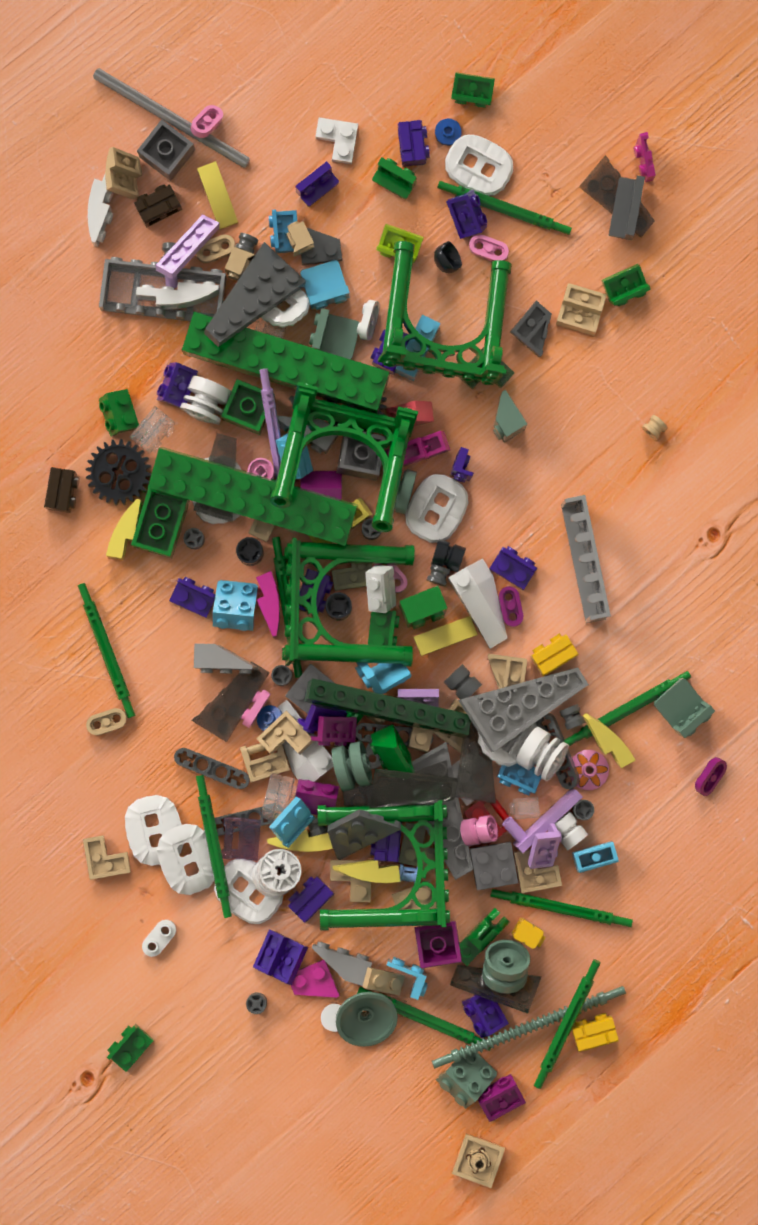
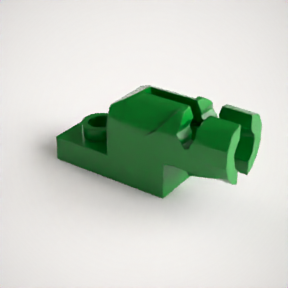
[460,908,510,966]

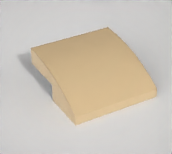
[105,147,142,200]
[556,283,607,336]

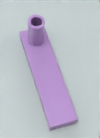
[156,214,219,289]
[502,788,582,853]

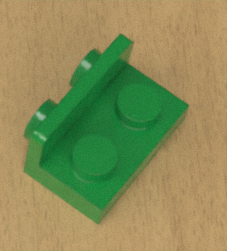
[368,611,400,646]
[107,1024,154,1072]

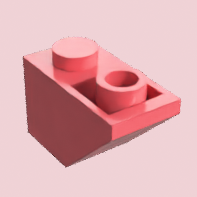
[386,401,434,426]

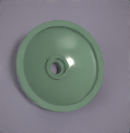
[335,992,398,1047]

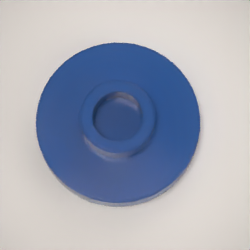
[435,118,462,146]
[257,705,283,731]

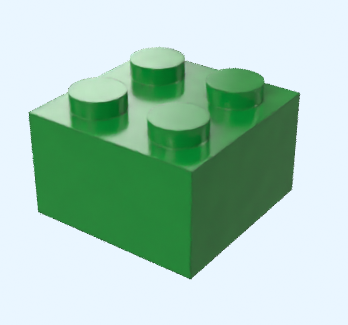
[221,379,275,435]

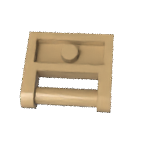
[240,743,290,782]

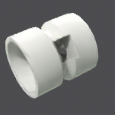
[555,812,588,850]

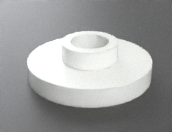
[321,1004,341,1032]

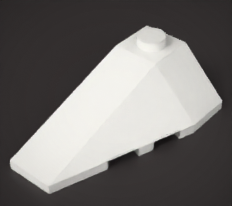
[448,559,507,649]
[278,700,334,782]

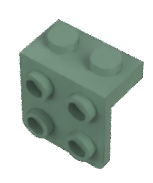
[309,308,360,360]
[654,678,715,738]
[436,1053,497,1109]

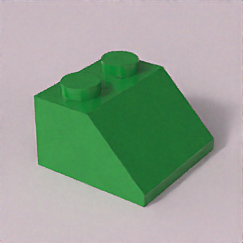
[370,724,415,778]

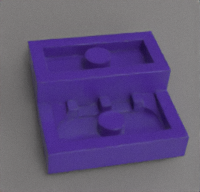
[253,929,308,985]

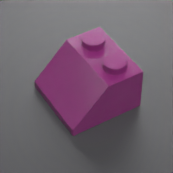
[301,471,342,500]
[414,921,462,969]

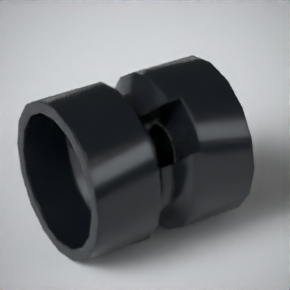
[236,537,264,566]
[431,539,466,572]
[325,592,352,621]

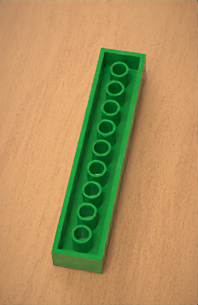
[182,312,390,414]
[148,447,358,546]

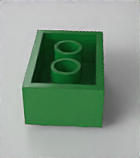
[131,488,190,559]
[399,586,448,630]

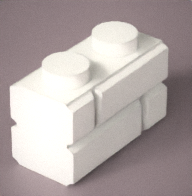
[365,565,396,613]

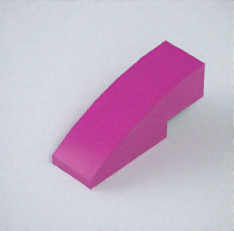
[385,431,450,467]
[256,571,280,638]

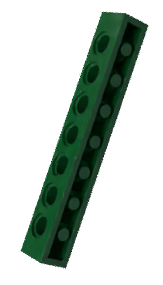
[304,678,471,738]

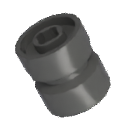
[444,664,482,699]

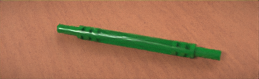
[437,181,572,235]
[272,537,303,678]
[78,583,136,718]
[564,671,692,746]
[196,775,232,918]
[490,889,633,927]
[534,959,601,1089]
[357,987,491,1051]

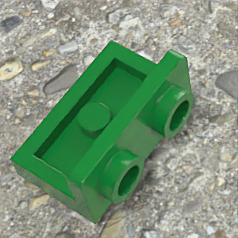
[451,72,495,108]
[372,157,417,200]
[601,264,651,306]
[99,389,140,437]

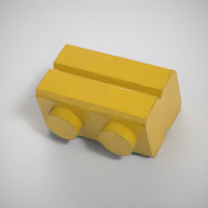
[530,633,579,677]
[511,918,546,949]
[572,1013,619,1052]

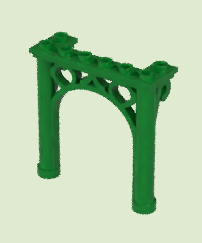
[378,241,512,385]
[270,382,418,532]
[282,538,415,667]
[318,800,450,931]

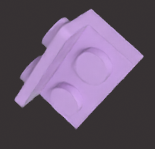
[398,689,439,707]
[528,823,562,869]

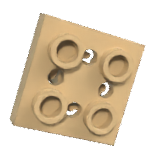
[452,1133,505,1188]

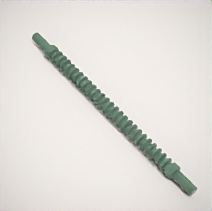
[432,986,626,1069]

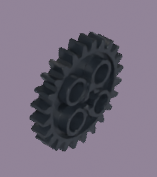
[85,439,152,505]

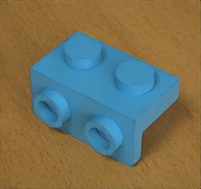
[269,209,297,253]
[497,764,542,796]

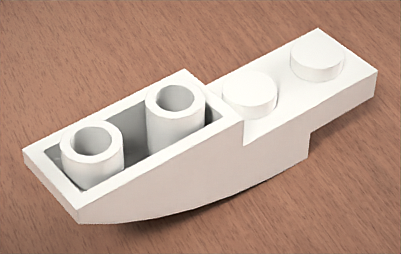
[88,175,113,247]
[136,280,219,310]

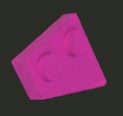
[633,132,656,182]
[291,959,340,998]

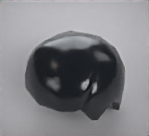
[434,241,462,274]

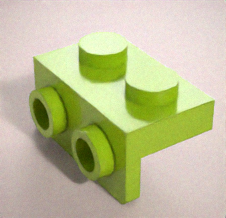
[376,224,424,263]

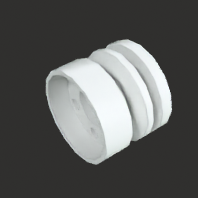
[180,376,231,425]
[516,727,569,781]
[252,849,302,898]

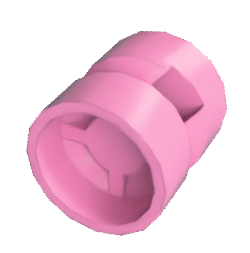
[247,458,275,480]
[460,815,498,846]

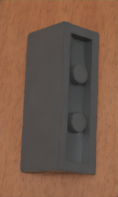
[608,175,645,240]

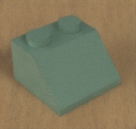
[493,390,527,443]

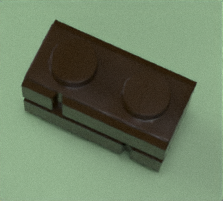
[134,185,182,228]
[44,467,80,513]

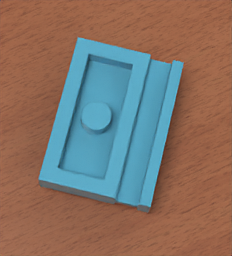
[269,797,315,848]

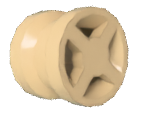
[642,415,668,440]

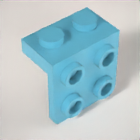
[300,260,350,310]
[213,580,258,631]
[355,662,412,694]
[386,957,428,1000]

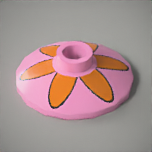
[568,750,609,790]

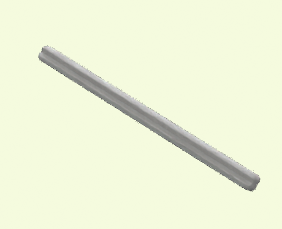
[93,68,250,168]

